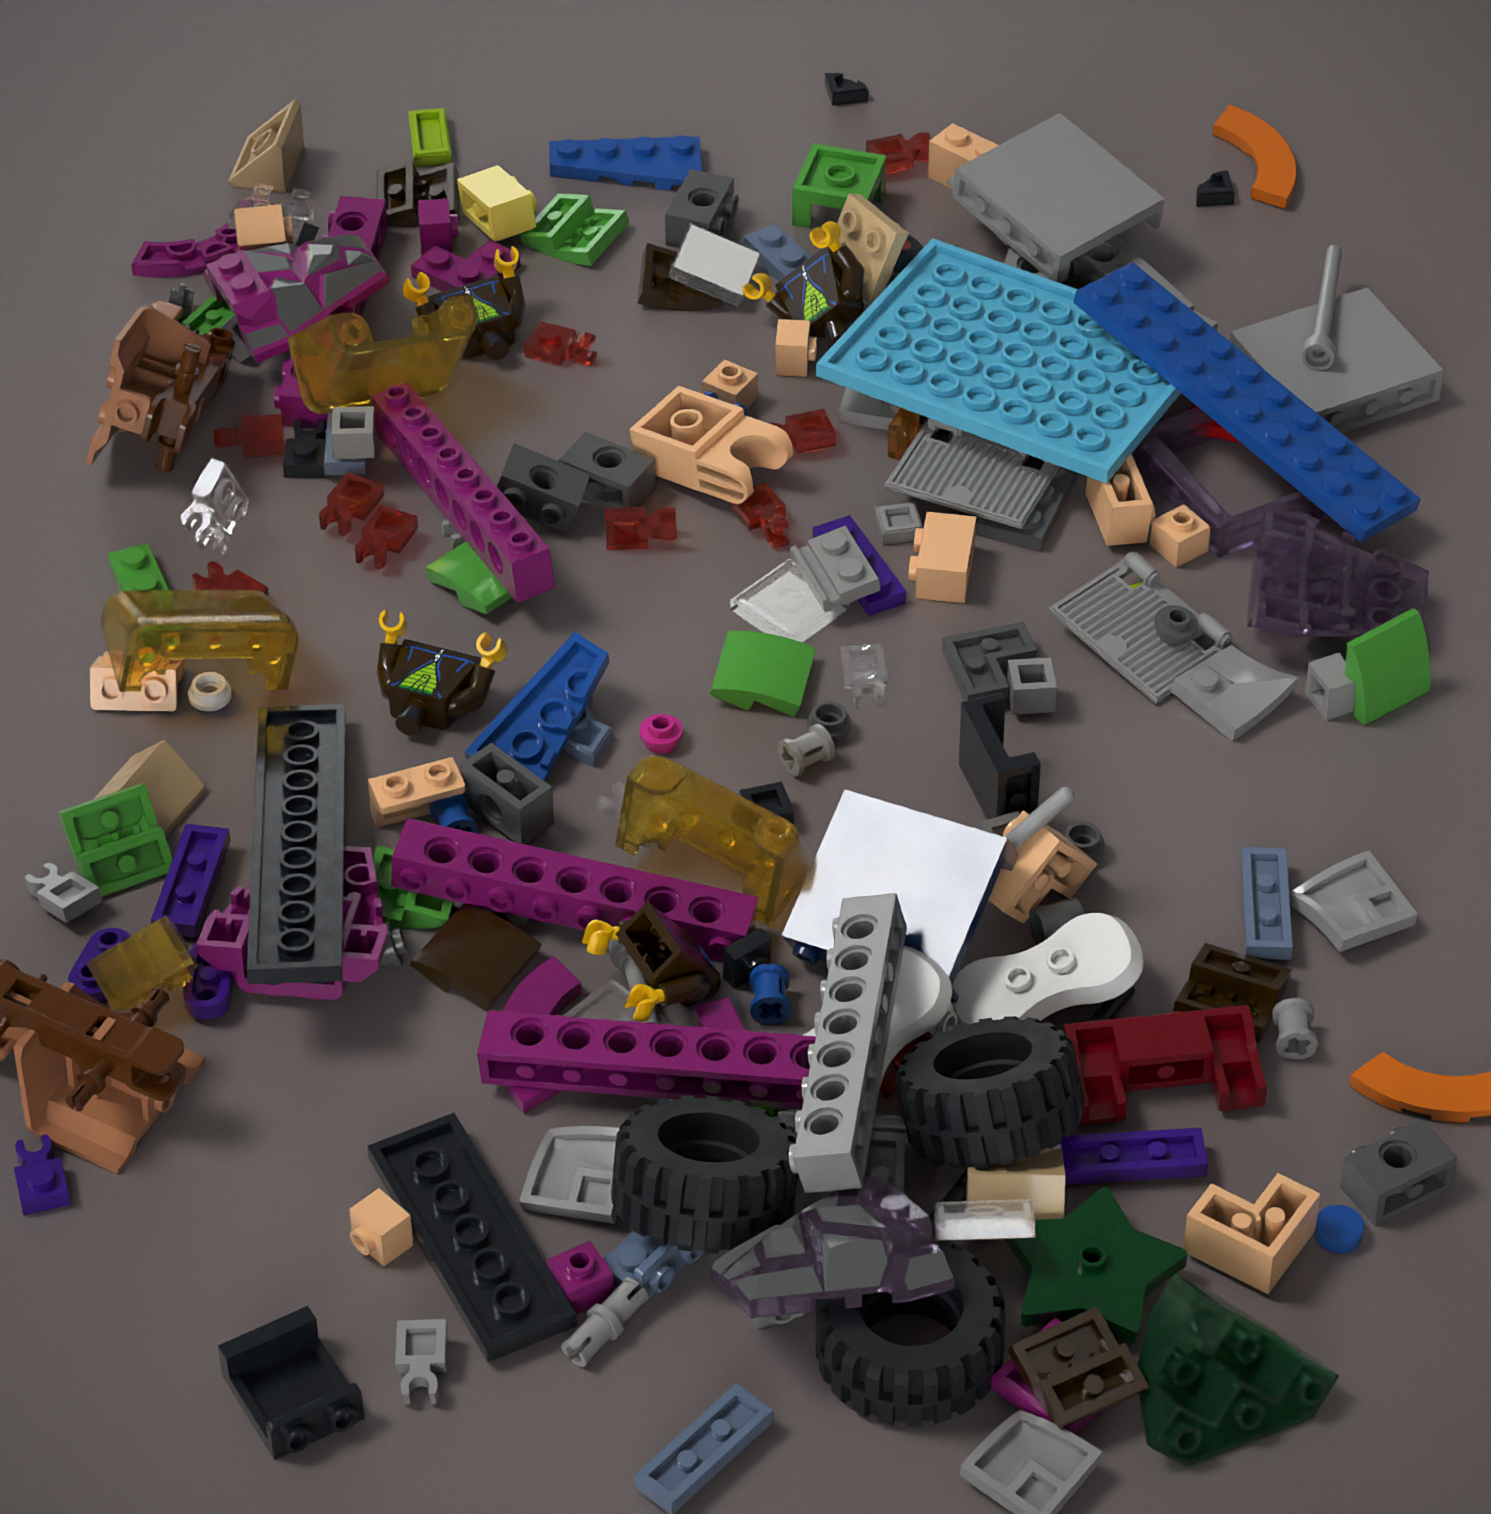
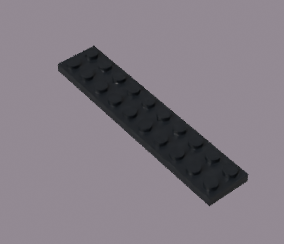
[247,704,346,985]

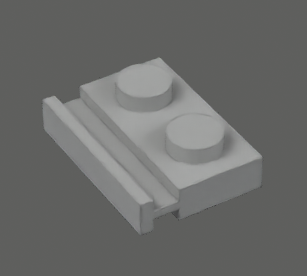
[790,526,881,612]

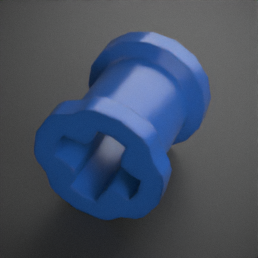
[429,793,478,834]
[750,964,792,1025]

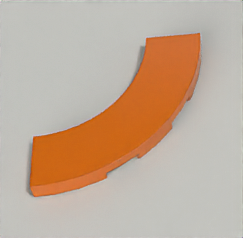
[1213,104,1296,209]
[1349,1052,1491,1122]

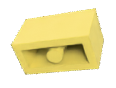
[457,165,538,242]

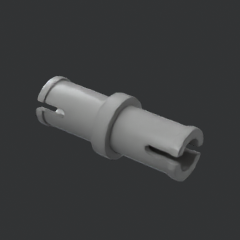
[561,1277,649,1367]

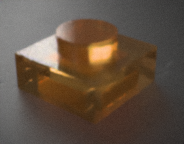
[888,408,923,461]

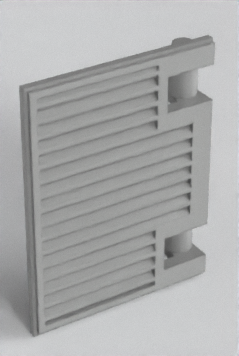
[884,418,1060,529]
[1048,551,1235,704]

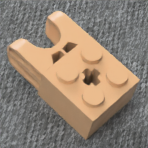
[629,386,793,504]

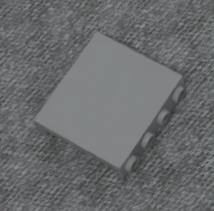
[952,113,1165,283]
[1230,287,1444,433]

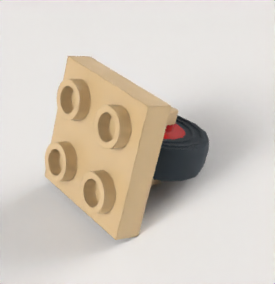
[837,194,924,302]

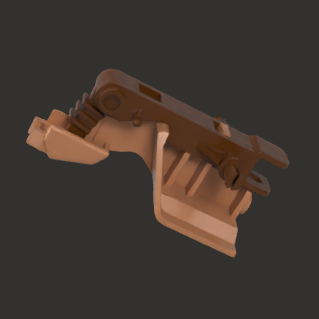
[86,300,235,472]
[0,959,206,1174]

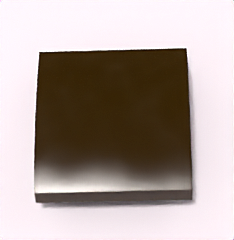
[377,161,459,227]
[637,243,723,311]
[410,904,542,1011]
[1173,943,1292,1043]
[1007,1306,1149,1429]

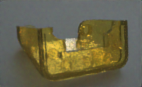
[288,294,477,414]
[100,590,299,692]
[615,756,808,927]

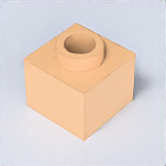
[775,319,817,377]
[702,359,758,409]
[1150,504,1211,568]
[349,1188,413,1267]

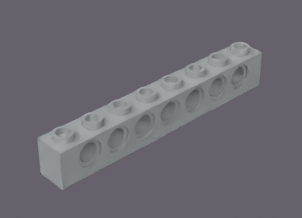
[789,893,907,1193]

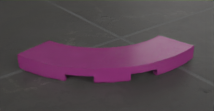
[131,206,249,277]
[503,956,582,1113]

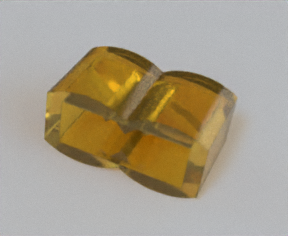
[87,916,199,1012]

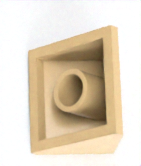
[228,99,304,193]
[94,740,206,837]
[966,1149,1065,1242]

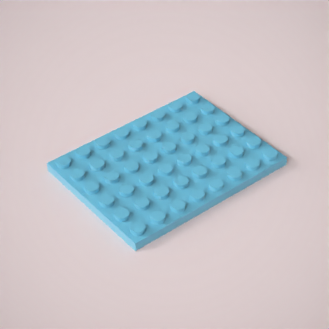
[816,238,1181,483]

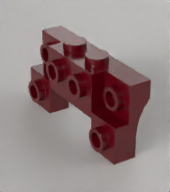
[1064,1005,1267,1126]

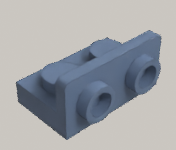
[603,1231,704,1305]

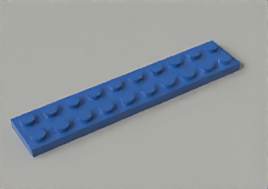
[1073,262,1421,542]

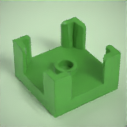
[792,143,887,228]

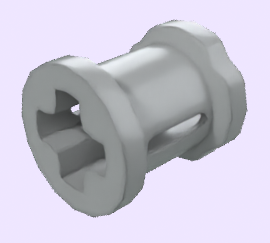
[777,723,835,777]
[1272,998,1318,1060]

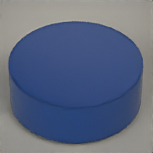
[1314,1205,1364,1253]

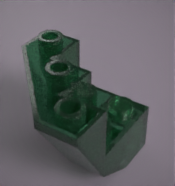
[1137,1273,1339,1467]

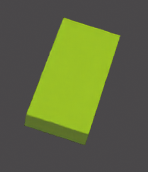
[408,108,452,167]

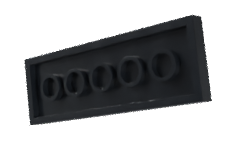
[367,1113,577,1363]

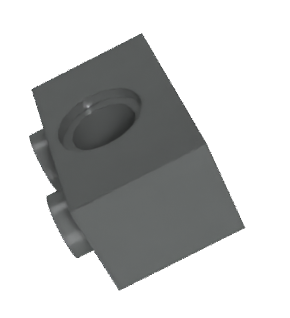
[665,169,739,248]
[559,432,656,518]
[497,443,591,534]
[459,743,554,844]
[1340,1119,1457,1226]

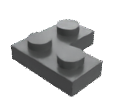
[942,622,1037,701]

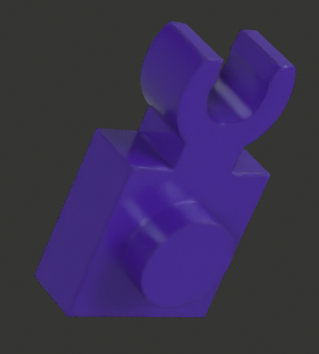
[14,1134,71,1215]

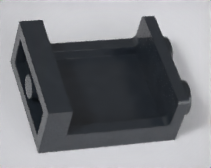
[959,693,1041,820]
[218,1305,364,1460]

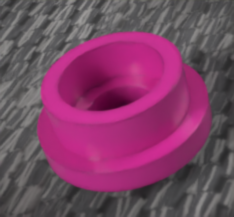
[639,714,683,754]

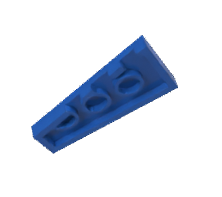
[549,135,702,191]
[464,632,610,782]

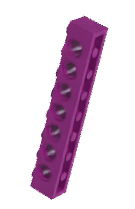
[274,196,388,429]
[371,382,555,603]
[391,818,758,962]
[477,1010,816,1110]

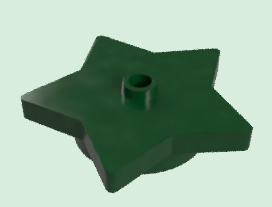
[1004,1187,1188,1344]

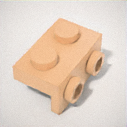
[90,650,184,712]
[368,757,465,828]

